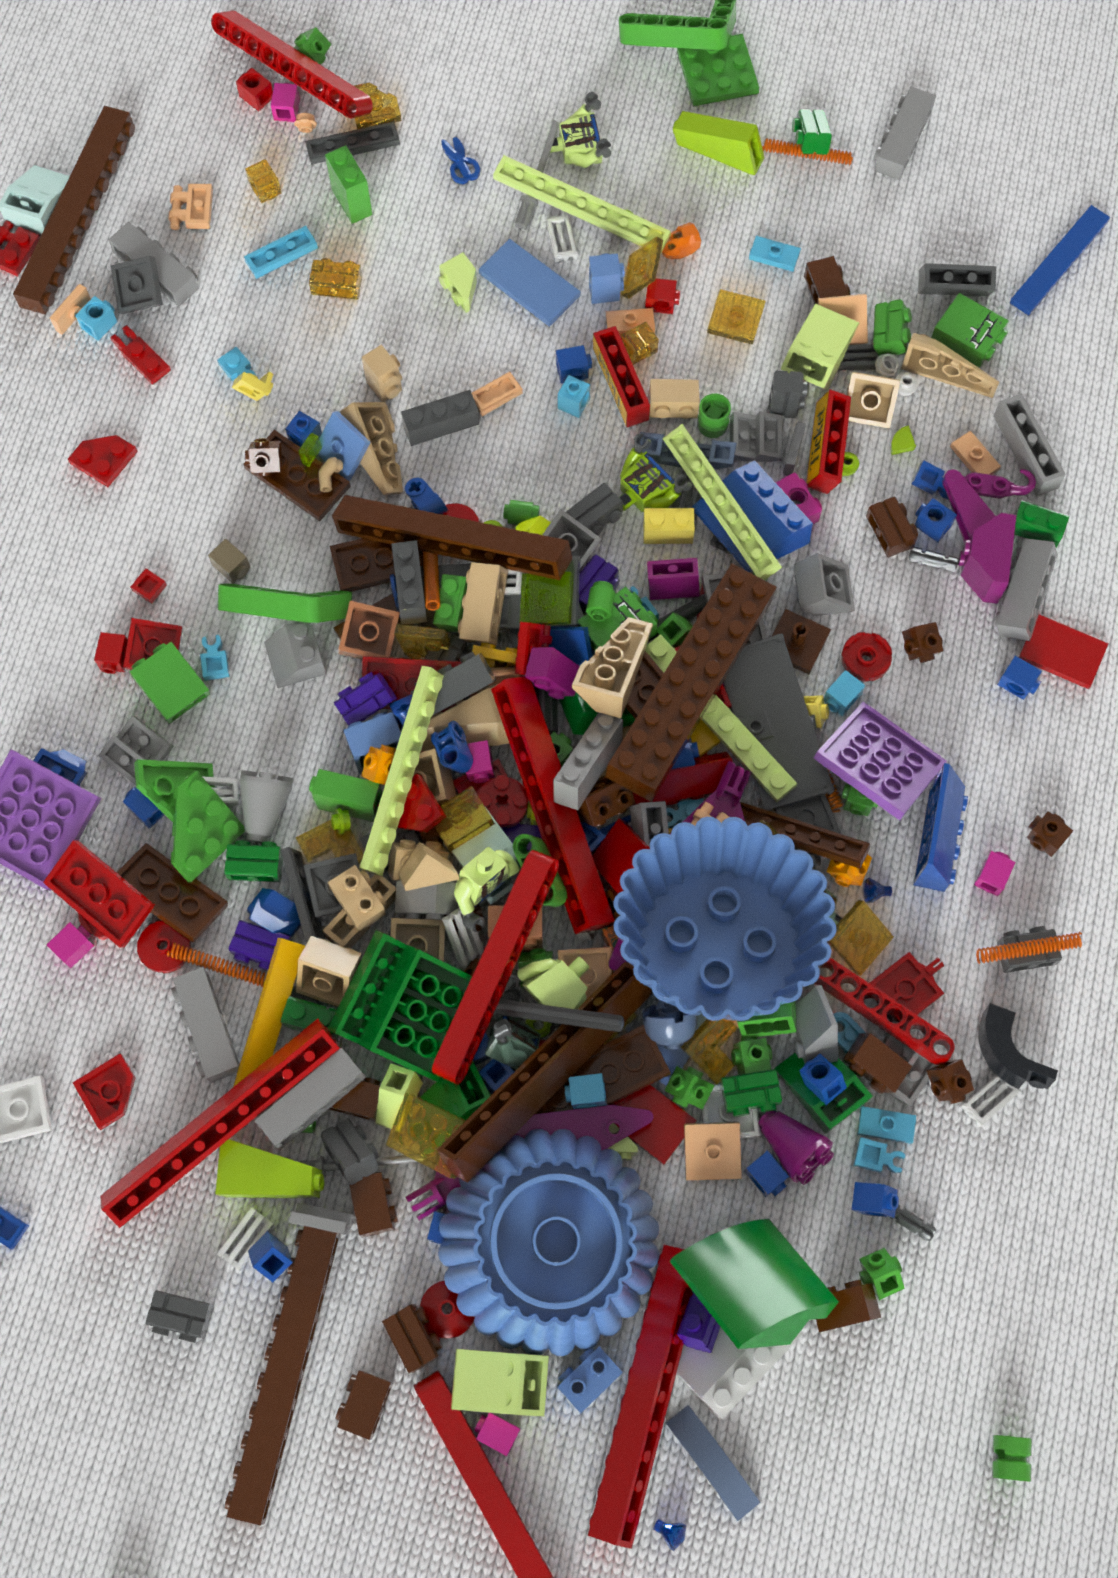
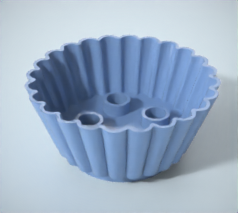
[613,817,837,1021]
[438,1128,659,1356]

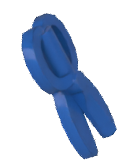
[441,137,480,184]

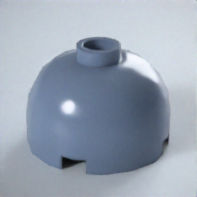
[642,1002,698,1050]

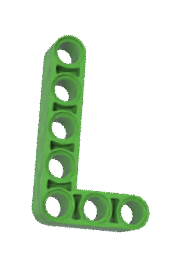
[618,0,736,50]
[218,583,352,623]

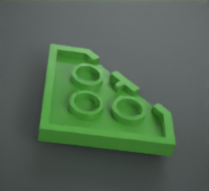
[134,759,215,822]
[171,770,245,882]

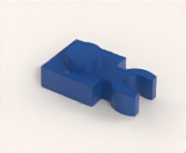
[911,460,949,499]

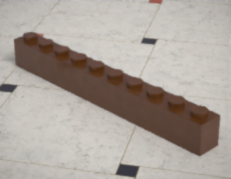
[13,105,135,315]
[332,495,572,580]
[437,961,653,1183]
[224,1226,340,1526]

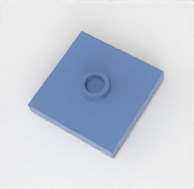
[313,411,371,481]

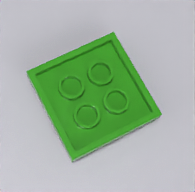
[677,33,760,107]

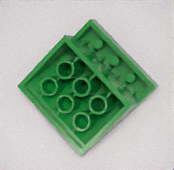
[328,930,472,1082]
[670,1219,839,1349]

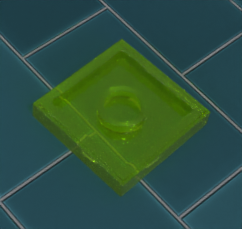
[519,572,574,625]

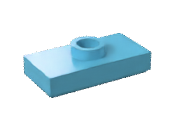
[749,236,801,272]
[857,1106,916,1144]

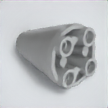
[240,770,293,842]

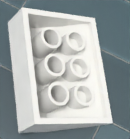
[676,1327,802,1419]

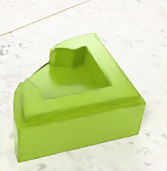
[890,425,916,456]

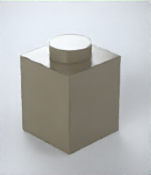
[208,539,251,584]

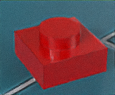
[130,568,167,604]

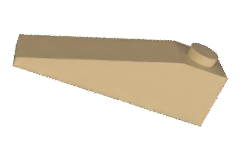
[901,333,999,398]
[340,402,403,495]
[572,617,653,718]
[421,684,509,751]

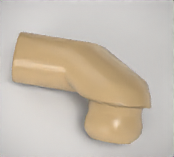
[319,457,343,492]

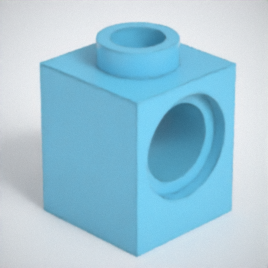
[75,296,118,341]
[558,375,590,418]
[824,670,865,716]
[565,1073,607,1109]

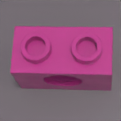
[775,472,822,524]

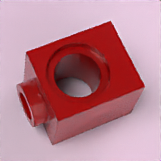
[236,68,273,112]
[645,278,680,314]
[94,632,128,674]

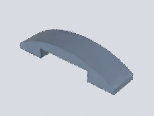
[640,432,737,469]
[666,1405,761,1521]

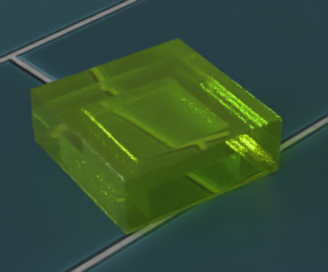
[299,433,322,467]

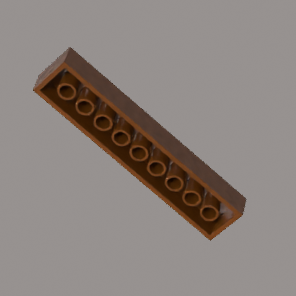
[605,563,777,802]

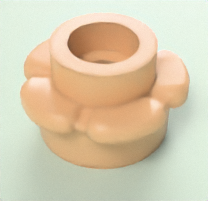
[294,113,317,133]

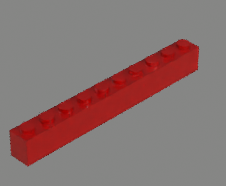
[491,677,615,935]
[100,1019,340,1228]
[588,1245,693,1549]

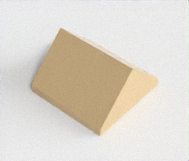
[846,372,900,428]
[399,842,459,891]

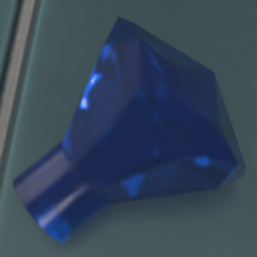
[862,878,892,904]
[653,1519,686,1551]

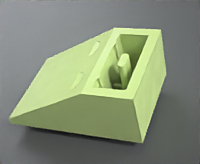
[781,303,859,390]
[451,1349,549,1416]

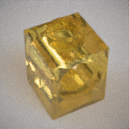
[245,159,282,203]
[621,322,659,365]

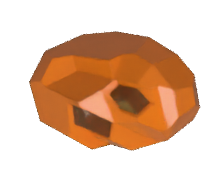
[662,222,701,259]

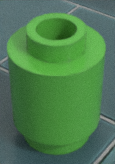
[503,500,540,525]
[586,581,615,621]

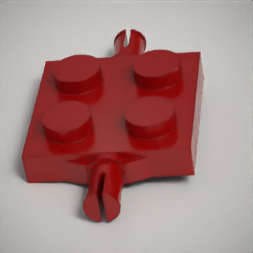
[870,952,944,1023]

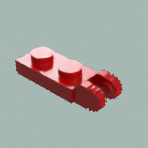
[110,325,171,385]

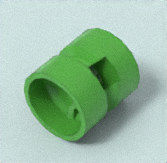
[697,393,731,438]
[992,1435,1032,1482]

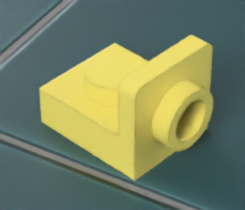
[232,372,273,401]
[803,695,829,728]

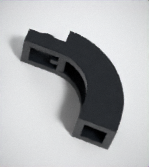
[978,1003,1058,1089]

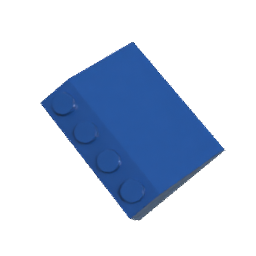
[692,460,813,572]
[913,763,968,892]

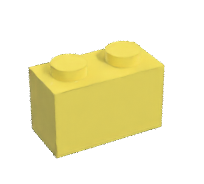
[643,508,695,544]

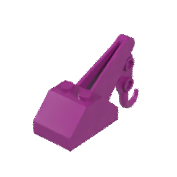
[942,469,1036,604]

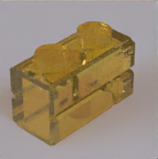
[309,258,362,300]

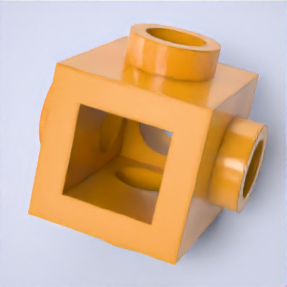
[361,744,396,785]
[826,854,872,887]

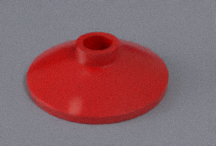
[420,1281,475,1339]

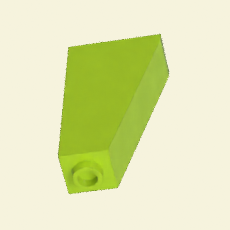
[673,111,764,175]
[215,1139,325,1198]

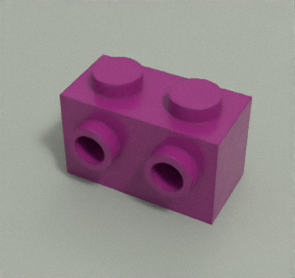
[647,558,700,600]
[525,647,580,699]

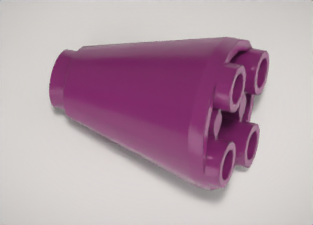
[758,1110,834,1185]

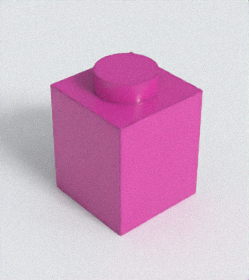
[271,83,300,122]
[466,740,495,783]
[974,851,1016,896]
[46,922,94,968]
[474,1413,521,1456]

